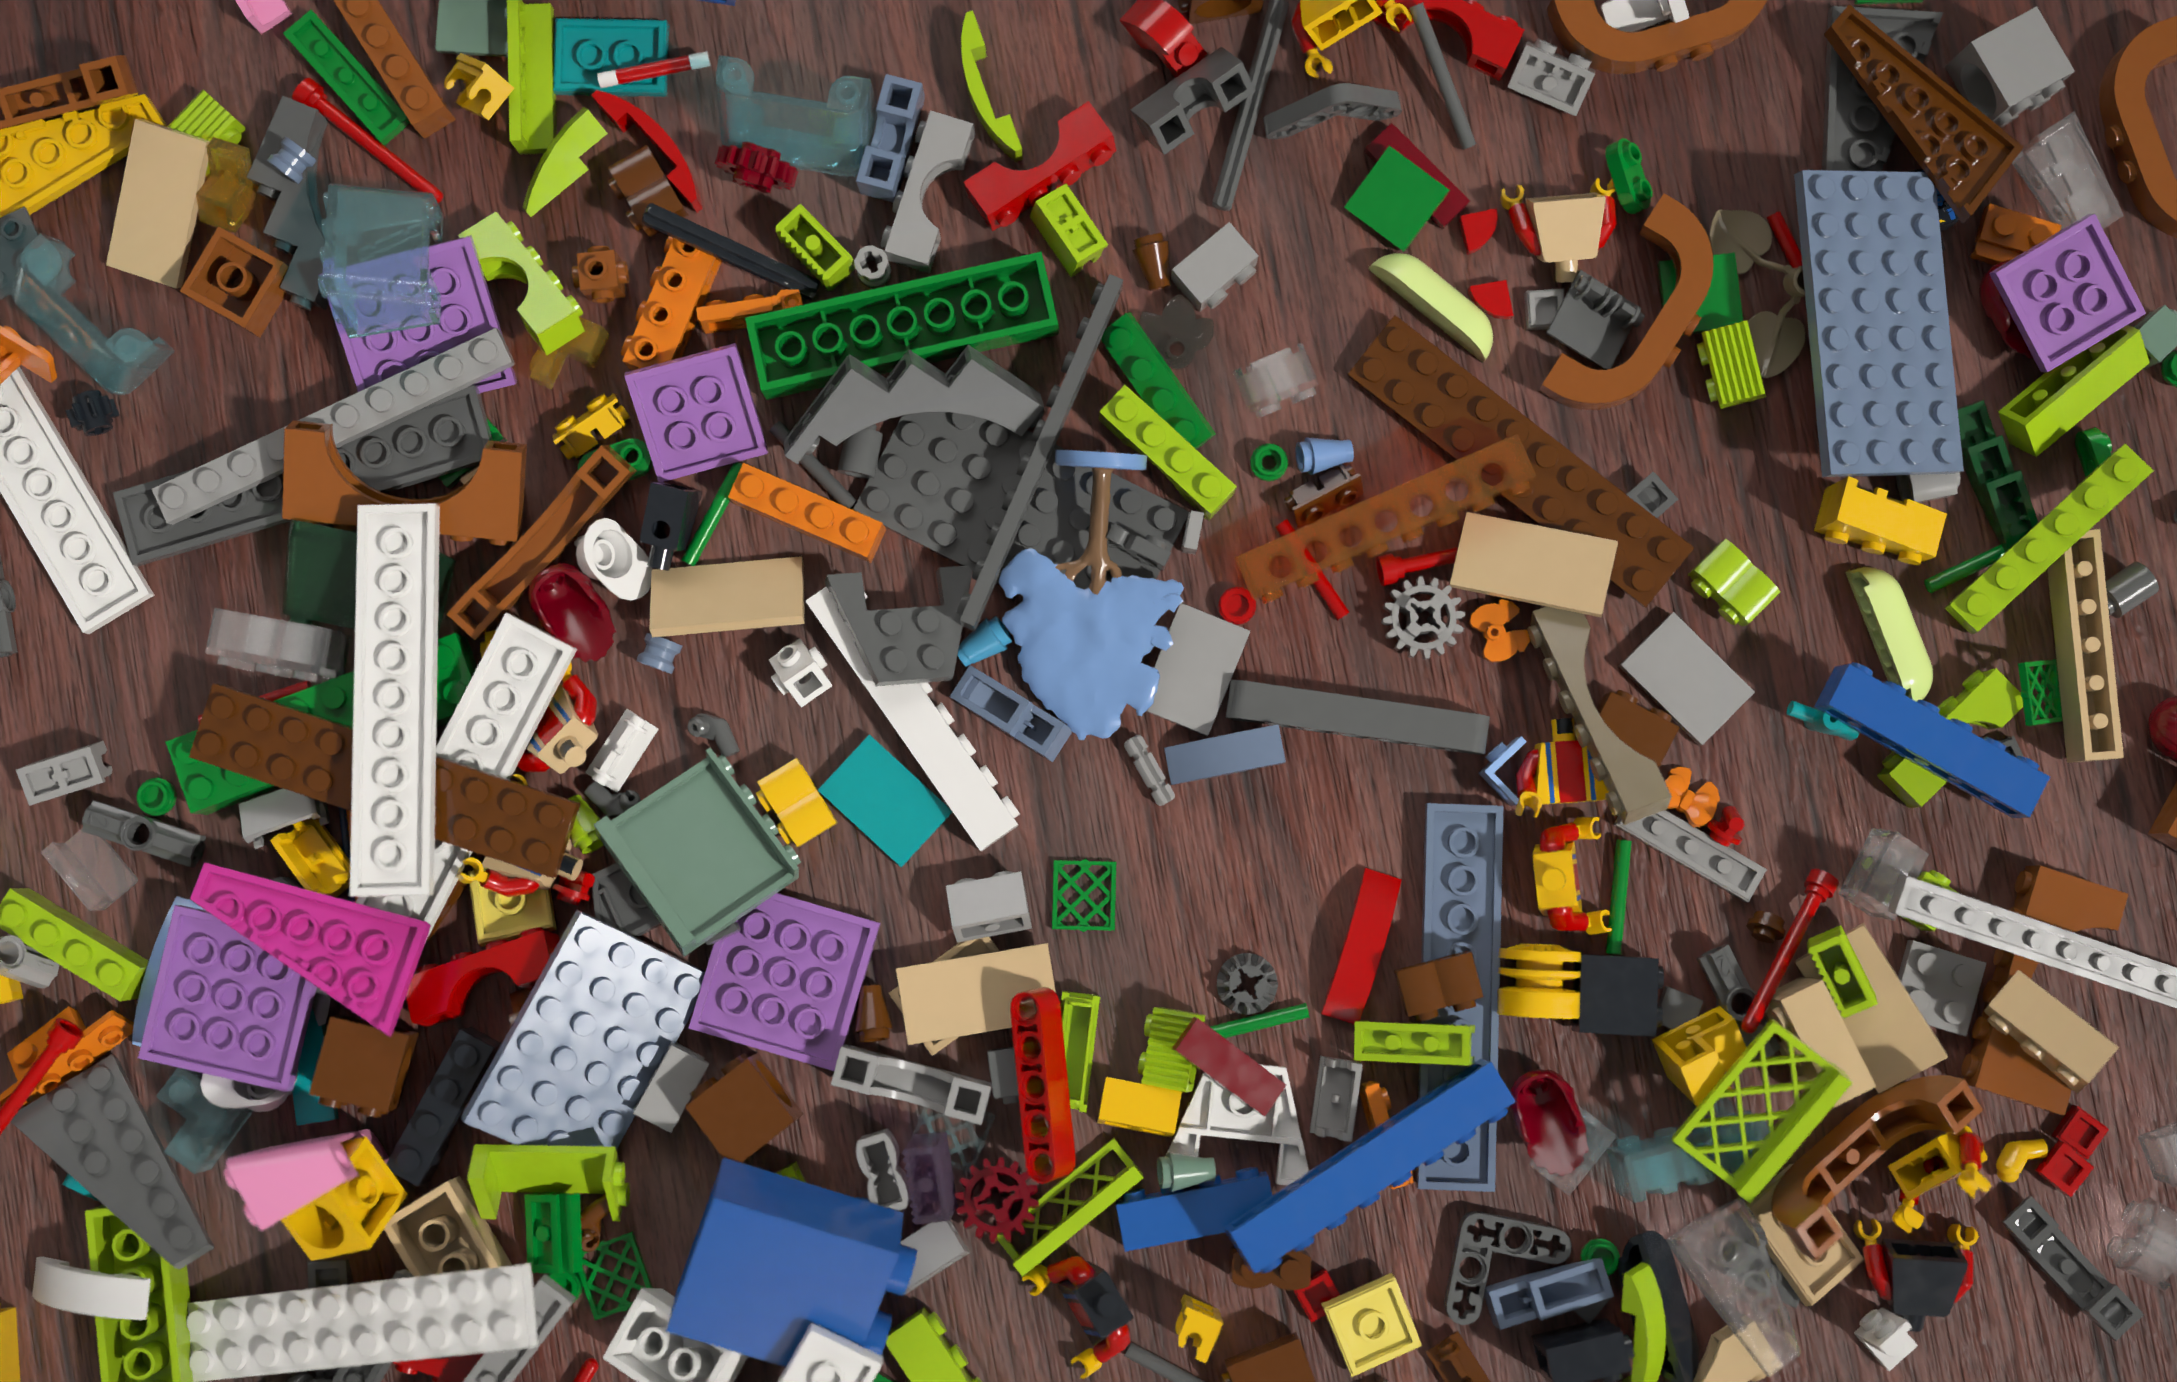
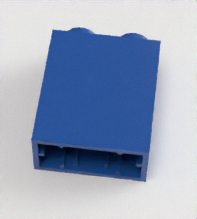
[666,1157,917,1367]

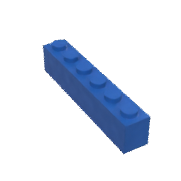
[1814,662,2050,818]

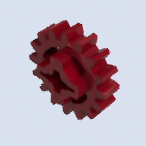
[715,142,798,193]
[955,1157,1039,1244]

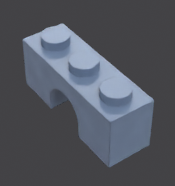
[856,74,925,202]

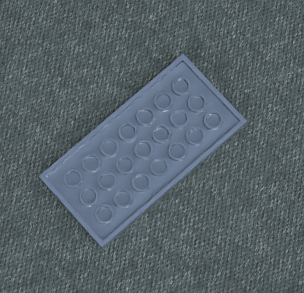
[1794,170,1964,477]

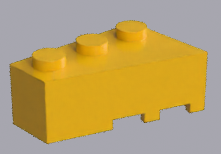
[1814,476,1947,565]

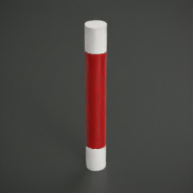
[597,51,711,88]

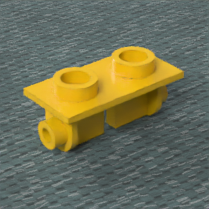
[552,393,630,460]

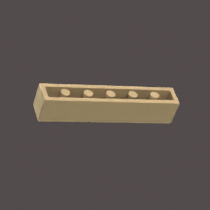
[2047,529,2124,763]

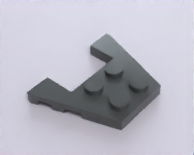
[825,565,973,686]
[592,863,741,945]

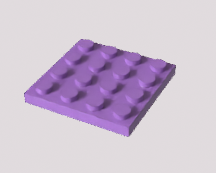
[320,235,517,393]
[689,893,881,1071]
[138,905,317,1092]

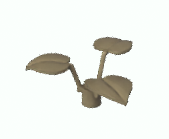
[1709,209,1805,378]

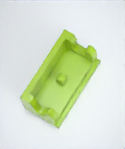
[1030,184,1108,277]

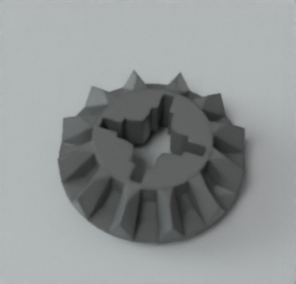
[1217,953,1278,1015]

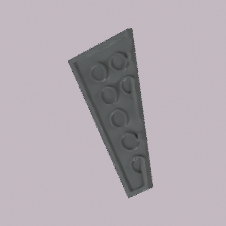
[1822,6,1944,171]
[11,1054,215,1270]

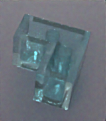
[156,1067,253,1174]

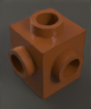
[572,246,629,303]

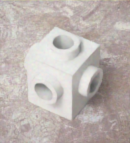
[769,638,833,707]

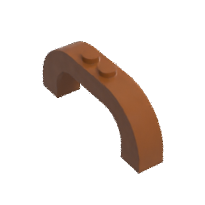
[1546,0,1767,74]
[2099,16,2177,239]
[0,55,139,129]
[1539,193,1713,410]
[1771,1075,1983,1260]

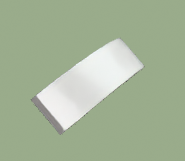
[32,1257,151,1320]

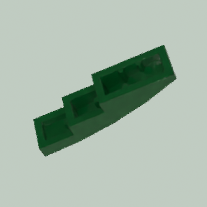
[1958,400,2038,553]

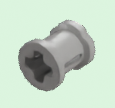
[854,245,891,288]

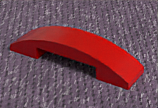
[591,90,703,213]
[1321,868,1402,1024]

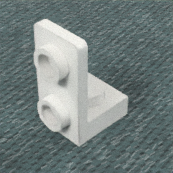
[1601,0,1690,32]
[1854,1308,1918,1371]

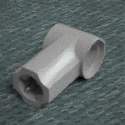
[0,935,59,989]

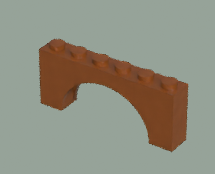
[282,420,527,545]
[1961,865,2129,1116]

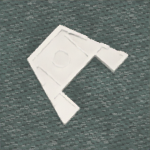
[1165,1064,1309,1185]

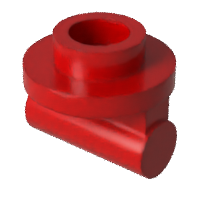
[1706,806,1744,847]
[552,870,595,906]

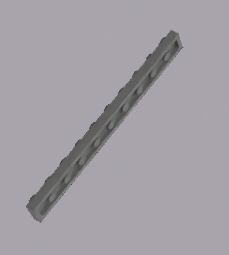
[956,274,1123,631]

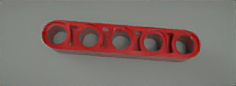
[1010,987,1076,1184]

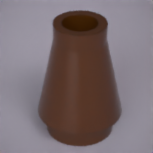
[1132,233,1171,291]
[855,985,893,1042]

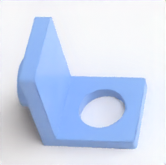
[1479,736,1526,806]

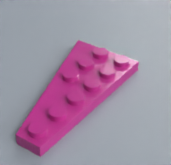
[190,862,431,1037]

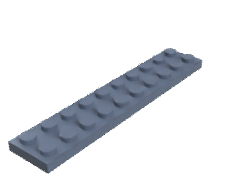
[1416,803,1504,1192]

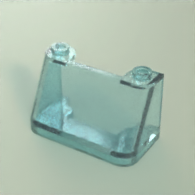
[716,55,877,177]
[11,233,175,395]

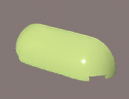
[1368,253,1493,363]
[1845,567,1933,701]

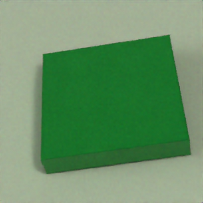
[1344,145,1450,252]
[1658,252,1743,335]

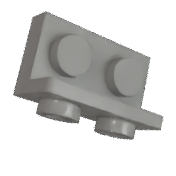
[1507,39,1595,116]

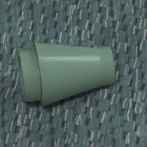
[1157,1153,1216,1192]

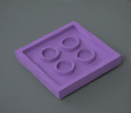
[1989,213,2146,372]
[624,343,768,482]

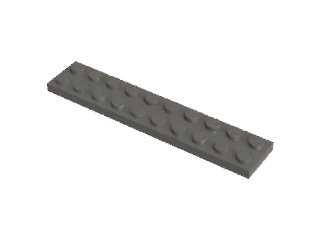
[113,385,493,566]

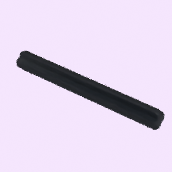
[642,203,819,300]

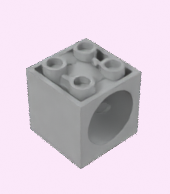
[1945,6,2075,127]

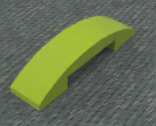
[961,10,1023,162]
[1621,1262,1666,1382]

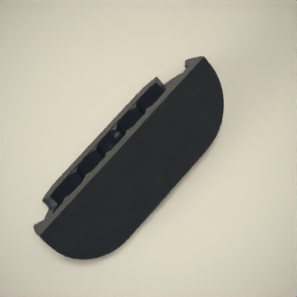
[1618,1230,1699,1382]

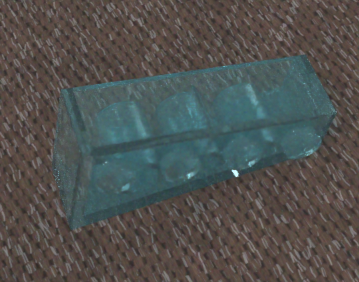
[1607,1110,1769,1203]

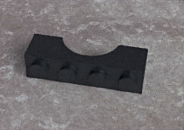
[386,1027,502,1186]

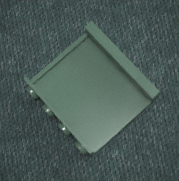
[594,747,801,956]

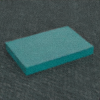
[553,18,669,97]
[818,734,953,868]

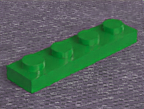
[283,9,410,146]
[1101,312,1216,450]

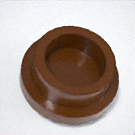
[1746,911,1786,943]

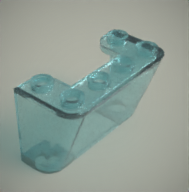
[318,183,443,339]

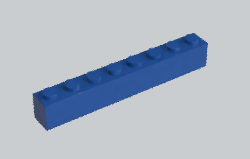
[1223,1059,1516,1274]

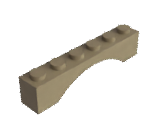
[1527,606,1672,825]

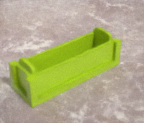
[1061,991,1100,1112]
[1354,1020,1475,1066]

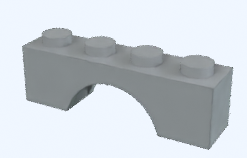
[881,110,975,274]
[831,1044,992,1125]

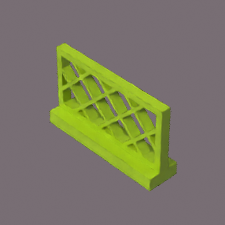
[1671,1019,1853,1203]

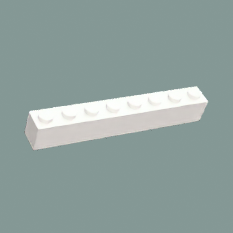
[806,586,1020,851]

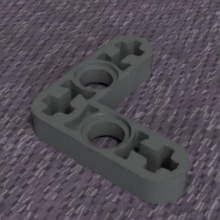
[1263,83,1402,139]
[1444,1211,1571,1325]

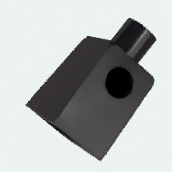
[640,482,703,571]

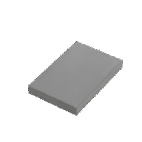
[1146,603,1250,737]
[1619,612,1755,746]

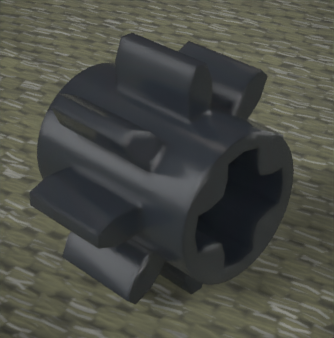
[66,390,120,436]

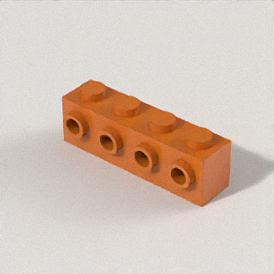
[621,236,722,370]

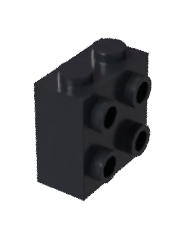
[1571,954,1664,1036]
[1531,1318,1634,1382]

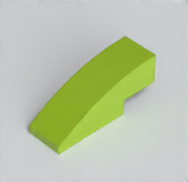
[522,107,608,217]

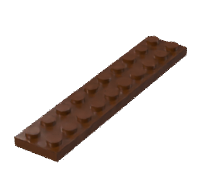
[1348,315,1695,608]
[189,683,581,878]

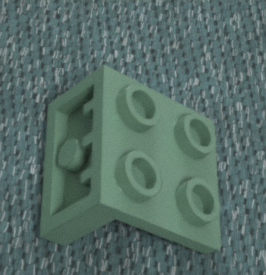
[435,0,508,57]

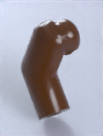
[581,1193,610,1252]

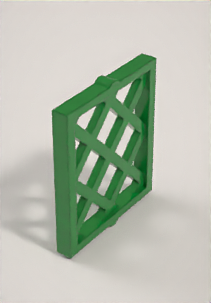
[2018,659,2063,726]
[1052,859,1116,932]
[578,1231,653,1321]

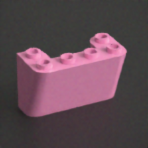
[224,1129,389,1231]

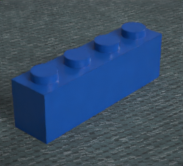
[1116,1167,1272,1252]

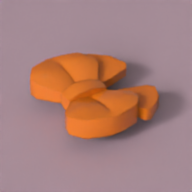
[1469,599,1530,662]
[1664,766,1720,827]

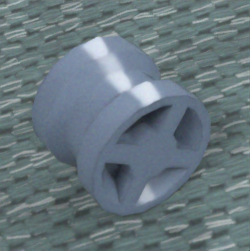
[267,136,317,184]
[636,633,683,674]

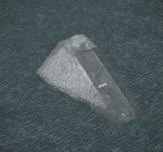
[1666,1197,1801,1377]

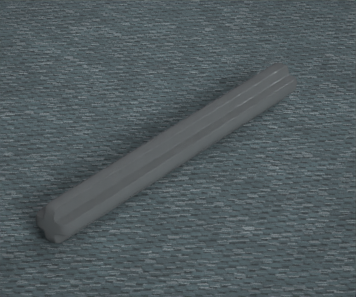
[1212,0,1289,211]

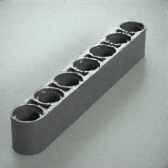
[1226,680,1490,755]

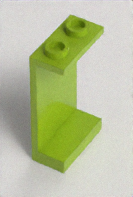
[467,1144,630,1221]

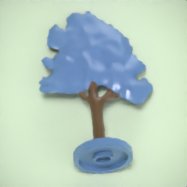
[999,450,1184,740]

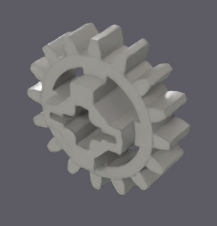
[1381,576,1465,660]

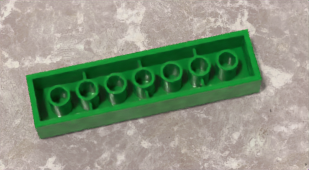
[745,251,1059,400]
[166,633,477,815]

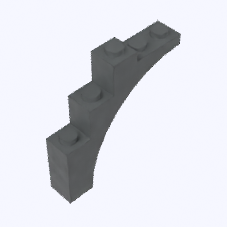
[247,96,347,311]

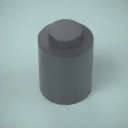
[837,424,883,479]
[2106,562,2159,618]

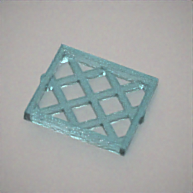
[907,1107,996,1174]

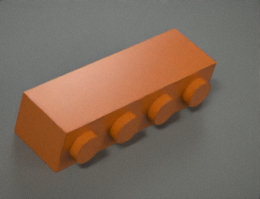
[728,463,886,563]

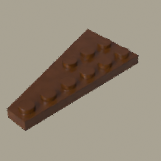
[1823,4,2024,223]

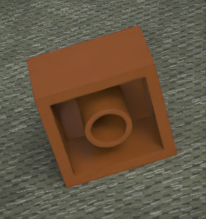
[180,226,289,338]

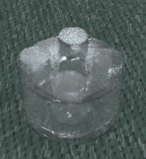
[1232,343,1319,419]
[2106,1198,2177,1290]

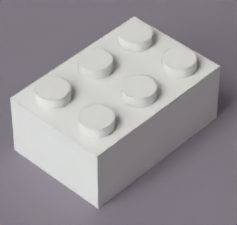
[603,1288,748,1382]

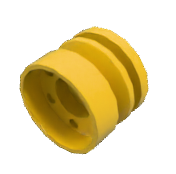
[1497,943,1581,1019]

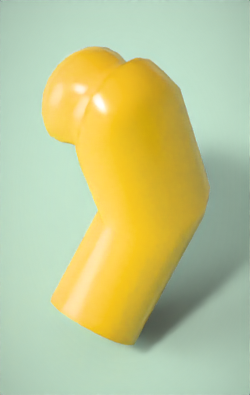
[1996,1138,2048,1183]

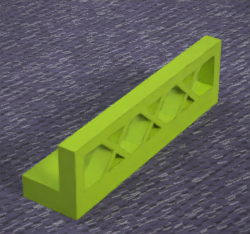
[507,0,557,154]
[997,1137,1144,1277]

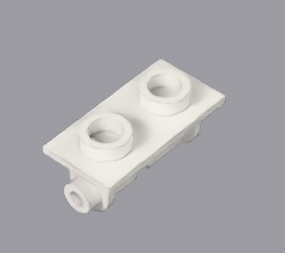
[585,709,659,793]

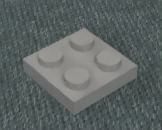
[1898,940,1986,1036]

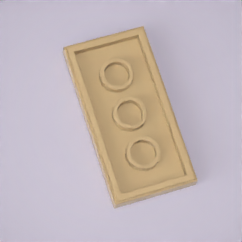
[106,119,212,288]
[1450,512,1618,618]
[650,556,805,637]
[1795,923,1948,1094]
[896,943,1056,1045]

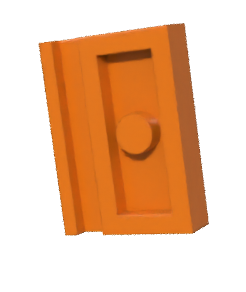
[1970,204,2062,265]

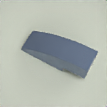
[950,665,1072,762]
[1164,724,1286,785]
[1484,1258,1614,1330]

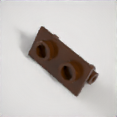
[1284,464,1364,528]
[1426,1330,1491,1382]

